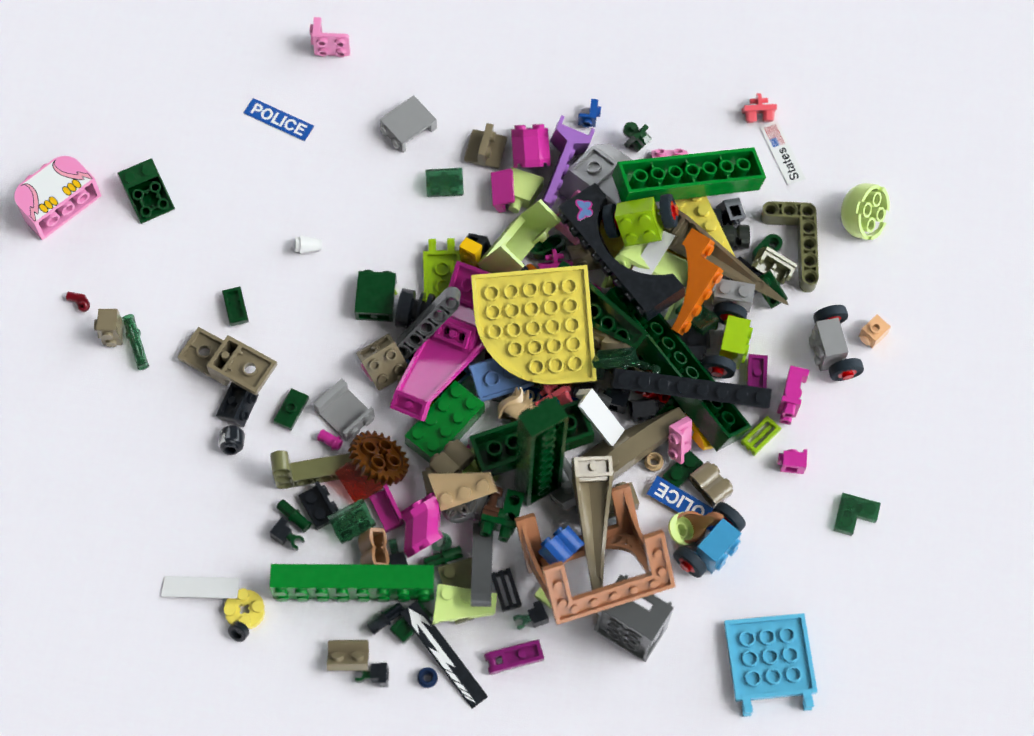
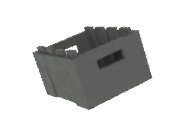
[594,574,674,662]

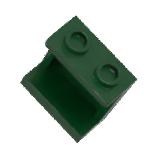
[354,270,397,322]

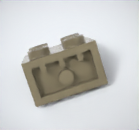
[356,334,408,391]

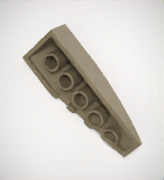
[581,407,686,481]

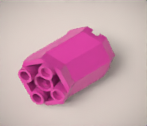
[511,124,551,168]
[401,492,444,558]

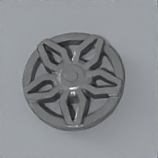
[441,499,477,523]

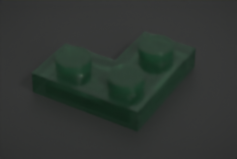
[833,493,881,536]

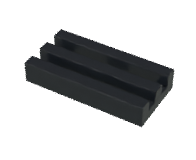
[492,568,522,612]

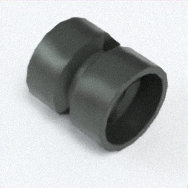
[722,225,750,249]

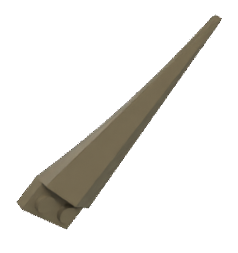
[662,210,789,305]
[571,456,613,618]

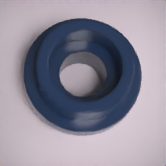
[417,667,438,688]

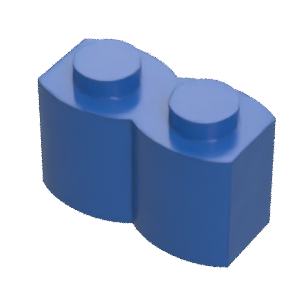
[538,526,585,565]

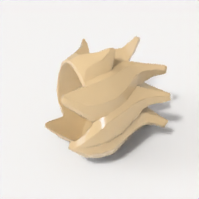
[497,387,537,422]

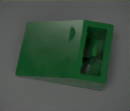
[117,158,175,224]

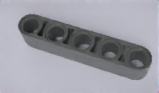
[396,287,461,360]
[471,523,493,607]

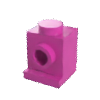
[777,449,808,474]

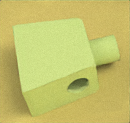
[508,167,544,213]

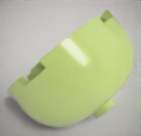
[841,183,890,240]

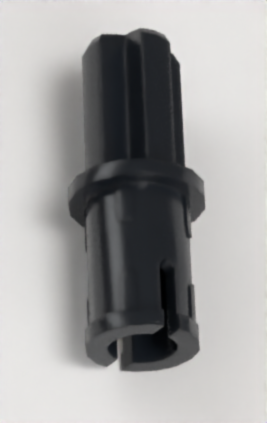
[367,603,404,635]

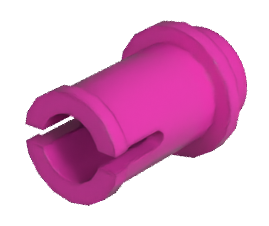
[317,429,343,451]

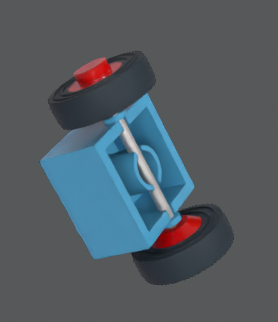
[673,502,746,578]

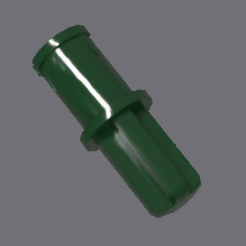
[276,499,312,533]
[423,545,463,567]

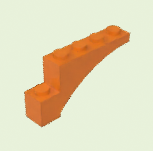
[671,228,723,335]

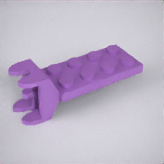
[542,115,595,209]

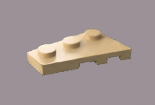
[428,472,498,511]

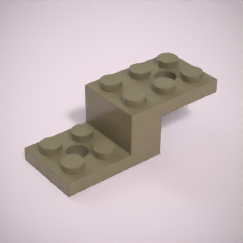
[177,327,278,396]

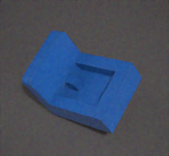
[578,98,601,128]

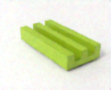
[740,416,781,456]

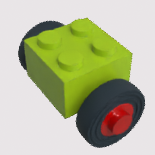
[602,194,678,247]
[701,302,753,379]

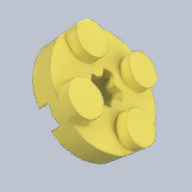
[224,588,265,629]

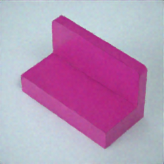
[491,168,515,213]
[369,484,404,533]

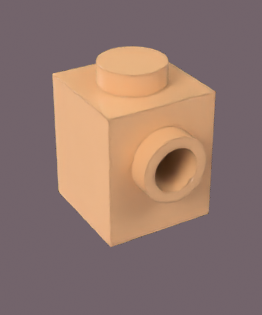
[859,315,891,349]

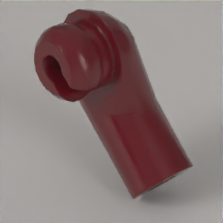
[66,291,90,312]

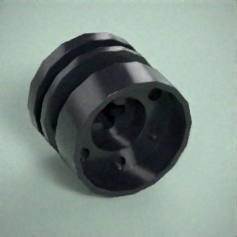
[395,288,435,329]

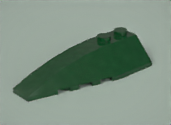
[558,261,649,349]

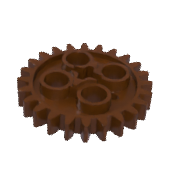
[348,430,410,486]

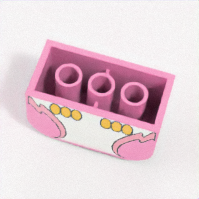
[14,156,101,240]

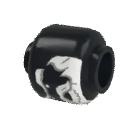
[218,425,245,455]

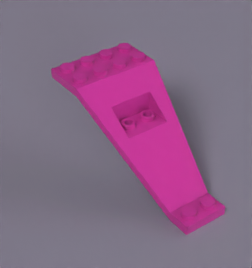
[390,261,490,421]

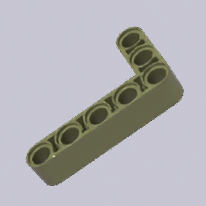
[760,201,819,293]
[270,450,362,489]

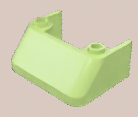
[477,199,561,273]
[601,243,688,320]

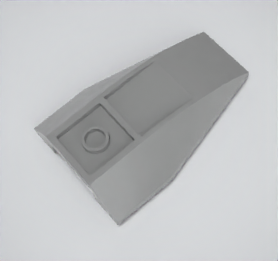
[558,144,662,220]

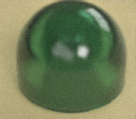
[432,532,452,552]

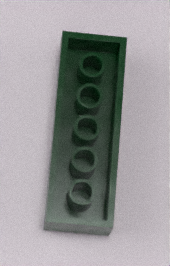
[469,399,594,476]

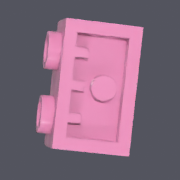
[668,416,692,465]

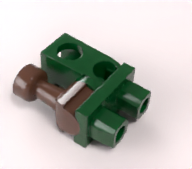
[478,486,525,543]

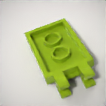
[423,238,461,301]

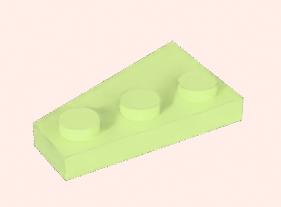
[432,584,497,624]

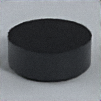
[228,621,249,642]

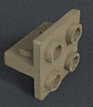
[464,123,507,169]

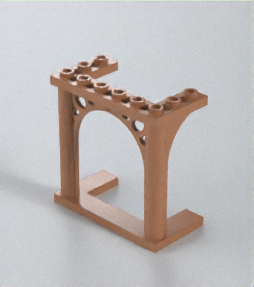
[514,483,676,625]

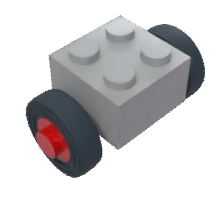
[809,305,864,381]

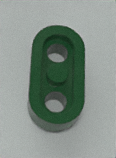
[751,234,783,261]
[530,235,566,260]

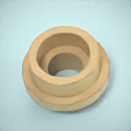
[644,452,664,471]

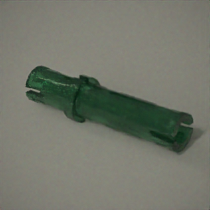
[122,314,149,370]

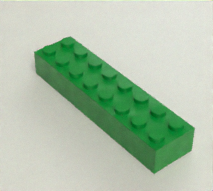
[612,147,766,202]
[270,564,435,603]

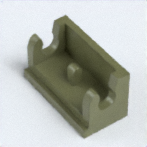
[751,246,798,285]

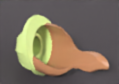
[668,511,724,546]

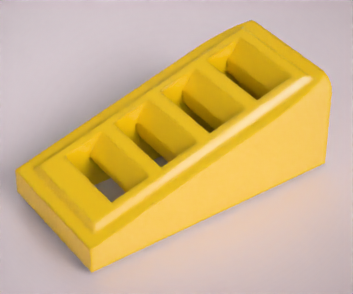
[459,237,482,268]

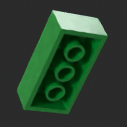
[404,380,485,463]

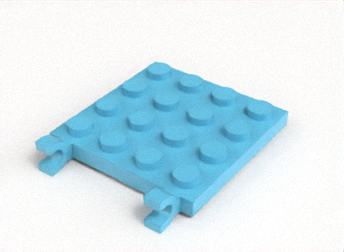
[724,613,818,717]

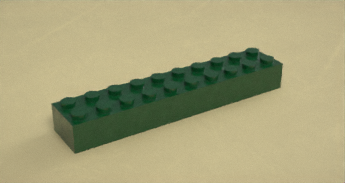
[605,287,752,452]
[515,396,569,507]

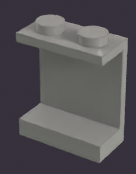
[380,95,437,153]
[712,279,755,312]
[313,379,375,441]

